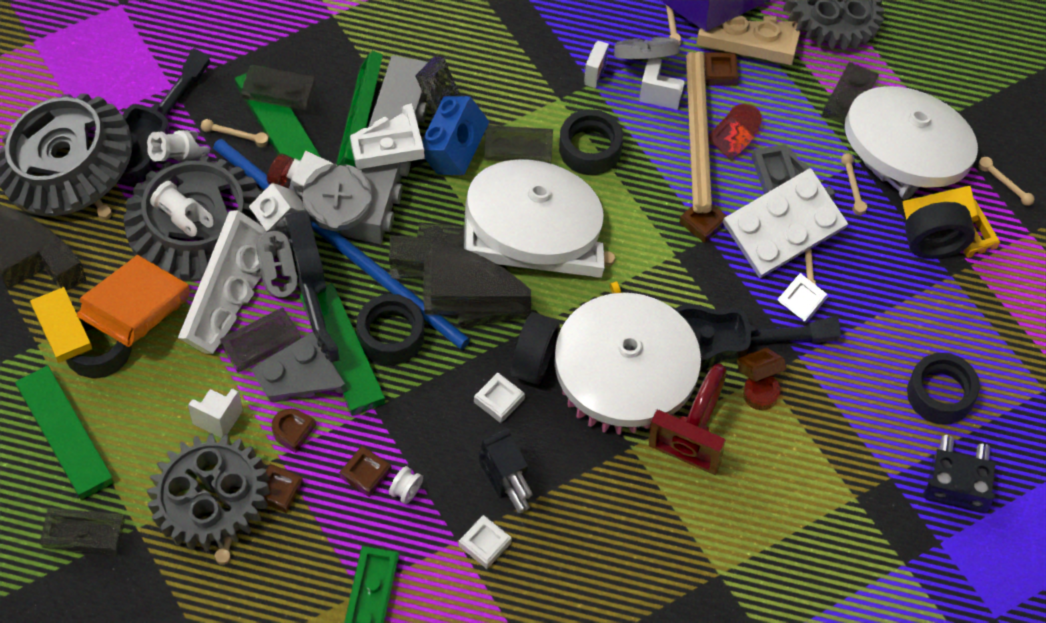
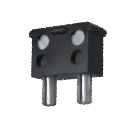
[479,428,532,513]
[923,435,996,513]

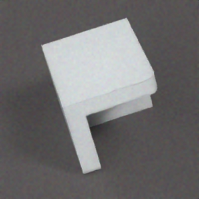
[639,58,684,110]
[188,389,243,438]

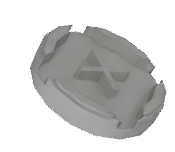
[614,37,680,59]
[302,164,372,231]

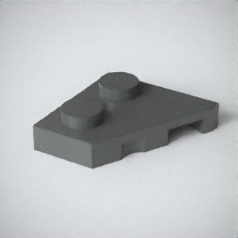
[752,144,835,200]
[251,332,348,402]

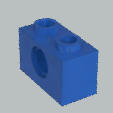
[422,96,490,175]

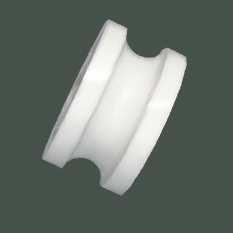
[389,466,423,504]

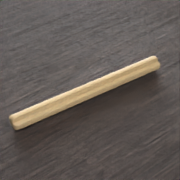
[686,52,712,214]

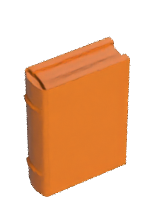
[77,255,190,347]

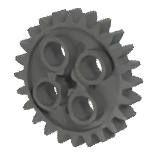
[782,0,885,50]
[147,433,271,551]

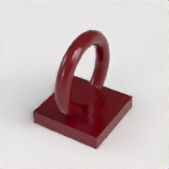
[649,364,727,476]

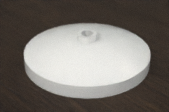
[845,86,978,187]
[465,159,604,265]
[555,293,701,427]

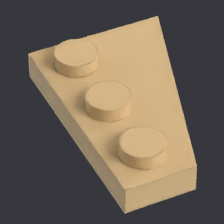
[696,16,801,65]

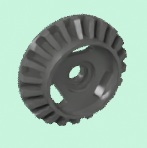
[0,93,132,216]
[124,156,263,282]

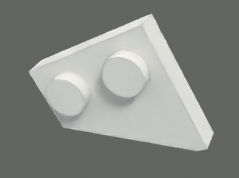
[350,104,425,169]

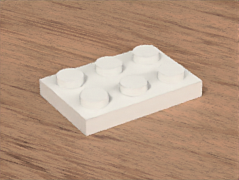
[723,168,848,278]

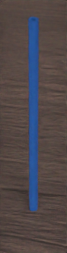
[213,139,470,350]

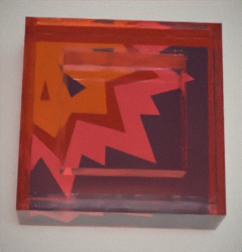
[708,113,755,161]

